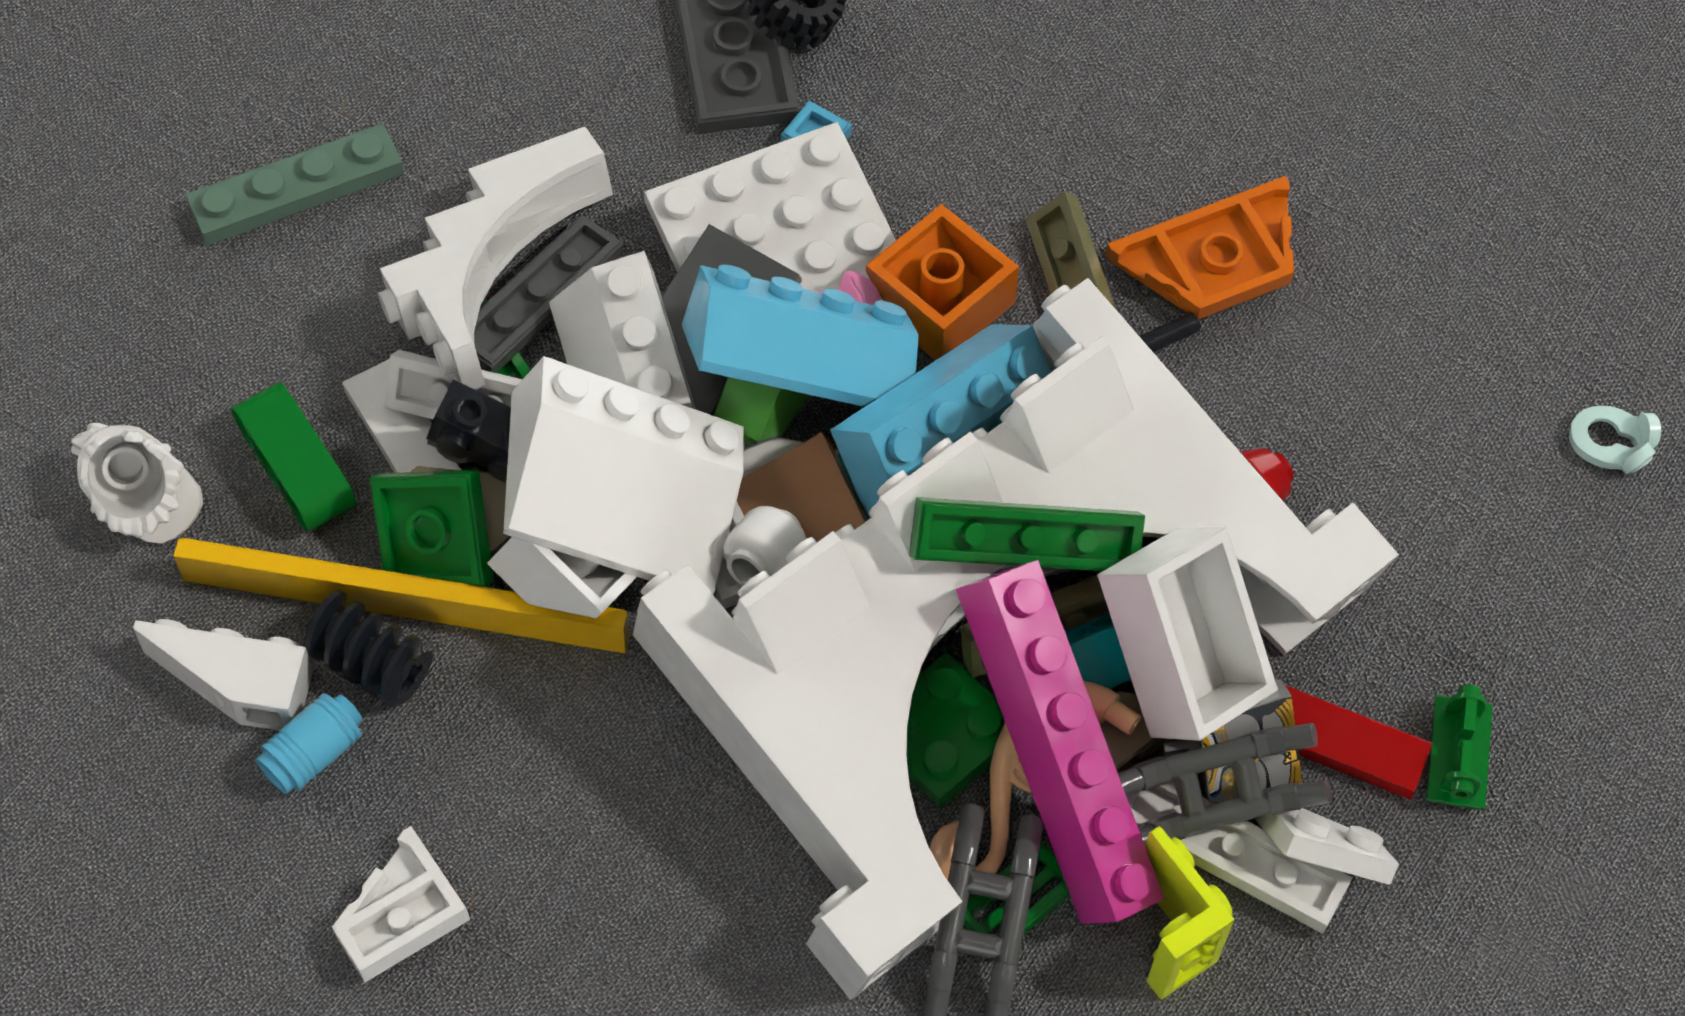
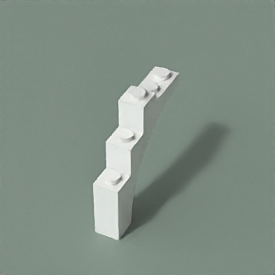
[378,127,613,389]

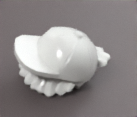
[71,423,203,544]

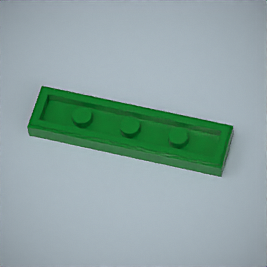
[909,497,1145,571]

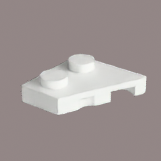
[1254,808,1399,885]
[332,826,470,982]

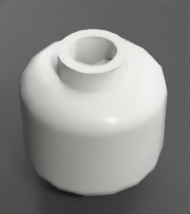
[724,506,807,586]

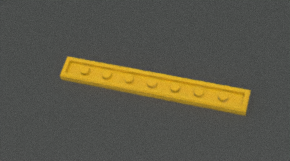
[173,538,630,654]

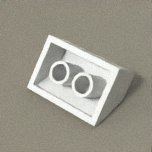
[549,251,696,410]
[487,537,637,618]

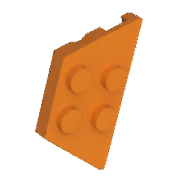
[1105,176,1294,320]

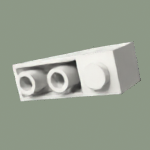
[133,619,313,731]

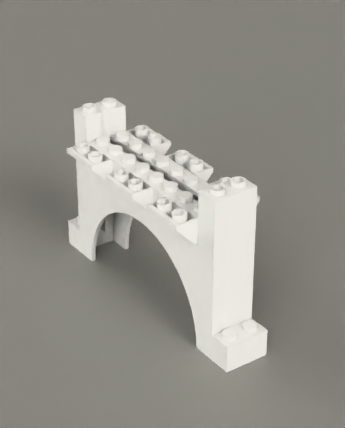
[633,278,1399,1000]

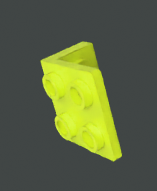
[1145,826,1235,1000]

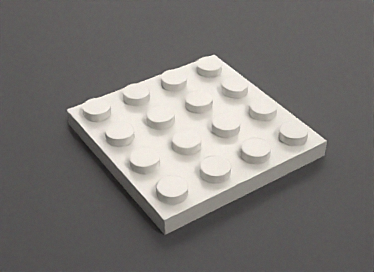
[644,122,896,301]

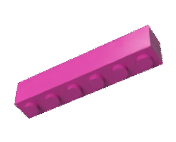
[956,560,1165,924]

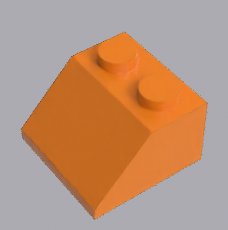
[866,204,1019,361]

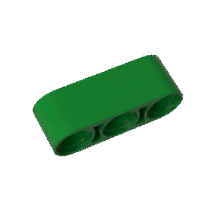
[230,382,357,533]

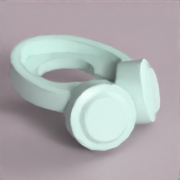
[1569,406,1661,474]

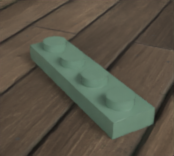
[185,123,404,246]

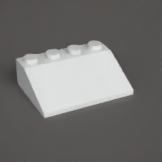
[503,356,744,594]

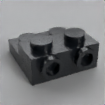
[426,379,511,483]

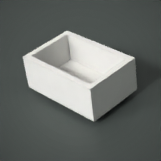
[1097,527,1278,741]

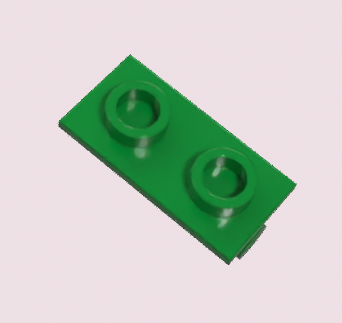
[1426,684,1493,811]

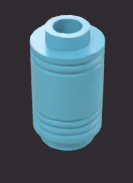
[255,693,363,794]

